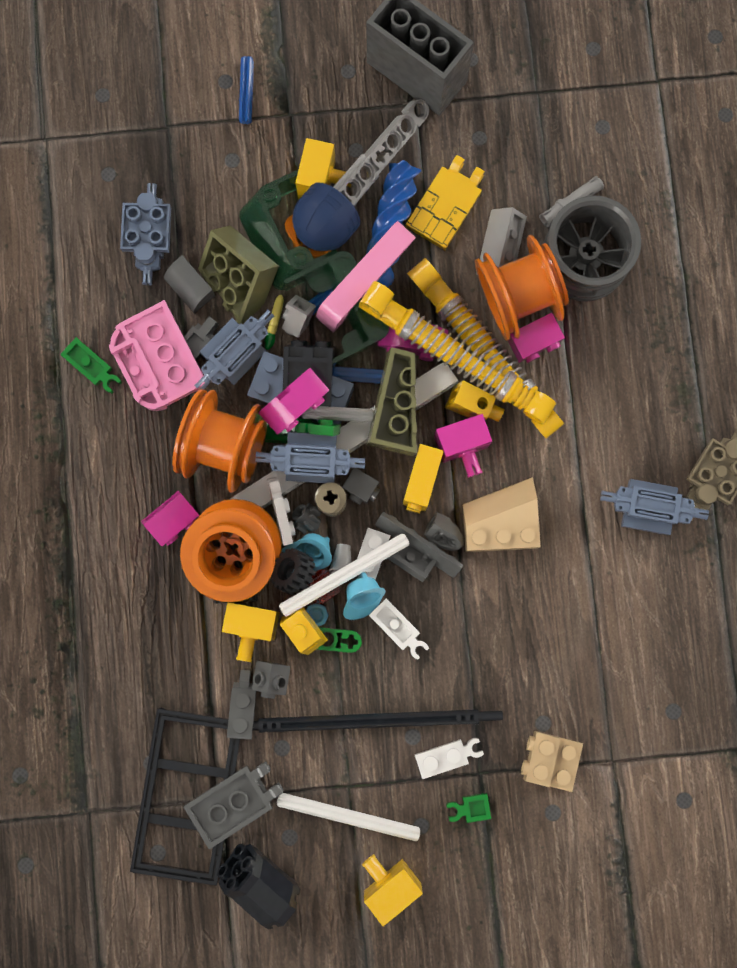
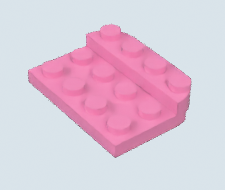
[109,300,204,411]

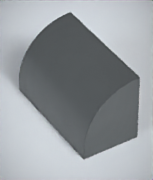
[164,255,215,314]

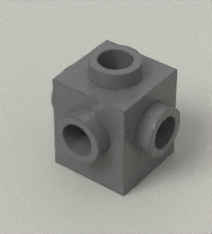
[252,661,291,699]

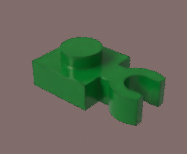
[295,419,341,436]
[446,793,491,823]

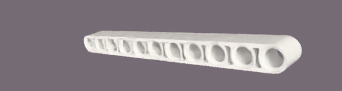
[231,362,459,508]

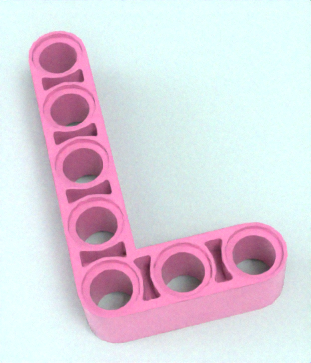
[315,221,416,332]

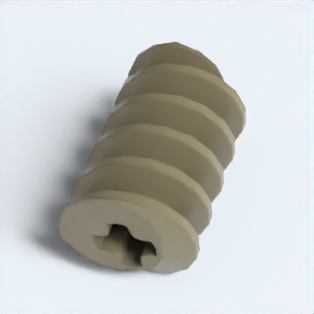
[315,482,347,517]

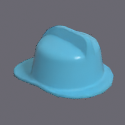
[281,533,332,571]
[343,572,386,620]

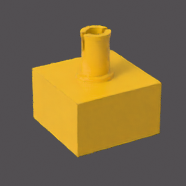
[296,138,352,200]
[222,602,280,662]
[362,854,423,926]

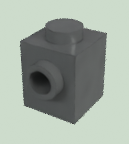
[342,468,381,505]

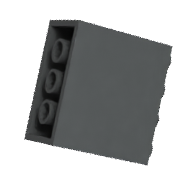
[366,0,474,116]

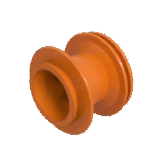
[475,235,569,341]
[172,389,267,493]
[180,499,282,602]

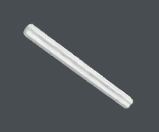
[279,534,409,616]
[277,793,420,841]

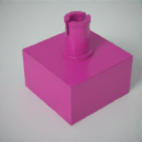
[434,414,492,478]

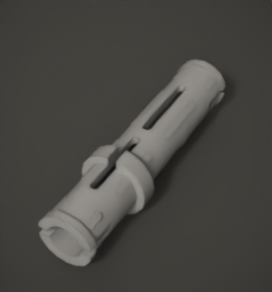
[539,176,604,227]

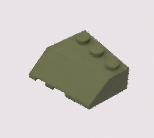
[198,225,279,324]

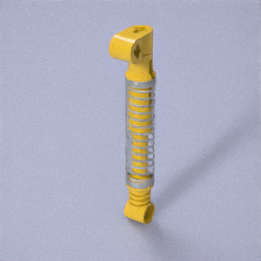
[407,258,564,439]
[359,281,556,425]

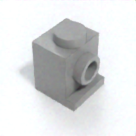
[282,295,316,338]

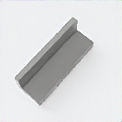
[476,207,527,275]

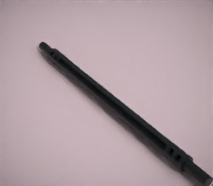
[253,709,503,733]

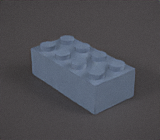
[247,351,354,424]

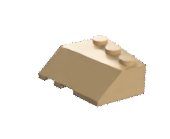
[462,477,540,552]

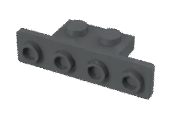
[375,512,463,582]

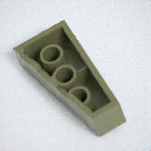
[366,347,417,456]

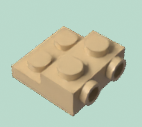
[521,731,583,792]

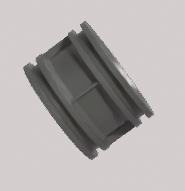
[543,196,641,301]

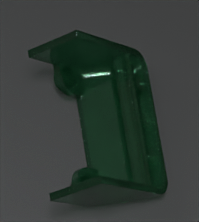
[239,170,339,290]
[283,251,389,367]

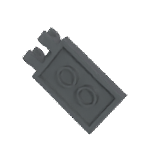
[183,761,284,849]

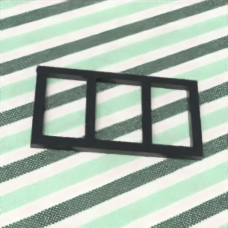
[130,707,241,886]

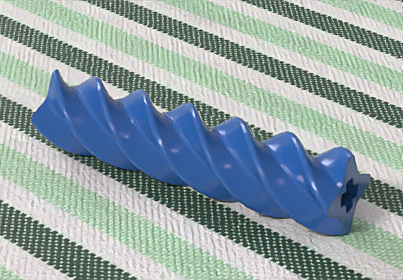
[361,160,422,299]

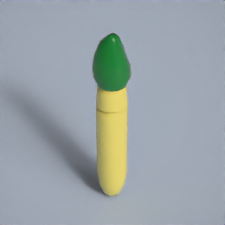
[265,295,284,350]

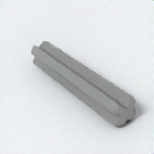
[302,406,374,422]

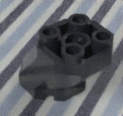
[217,843,300,930]

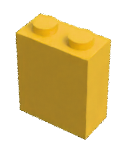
[403,444,443,514]

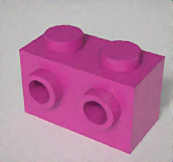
[507,313,565,363]
[141,491,199,546]

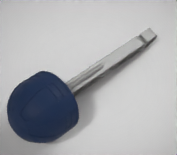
[292,99,429,251]

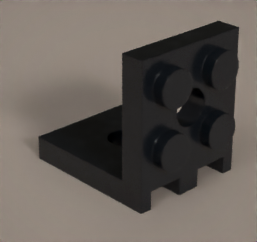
[283,340,336,407]

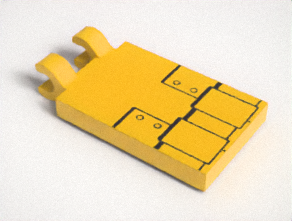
[406,155,485,250]

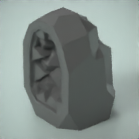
[424,512,464,551]

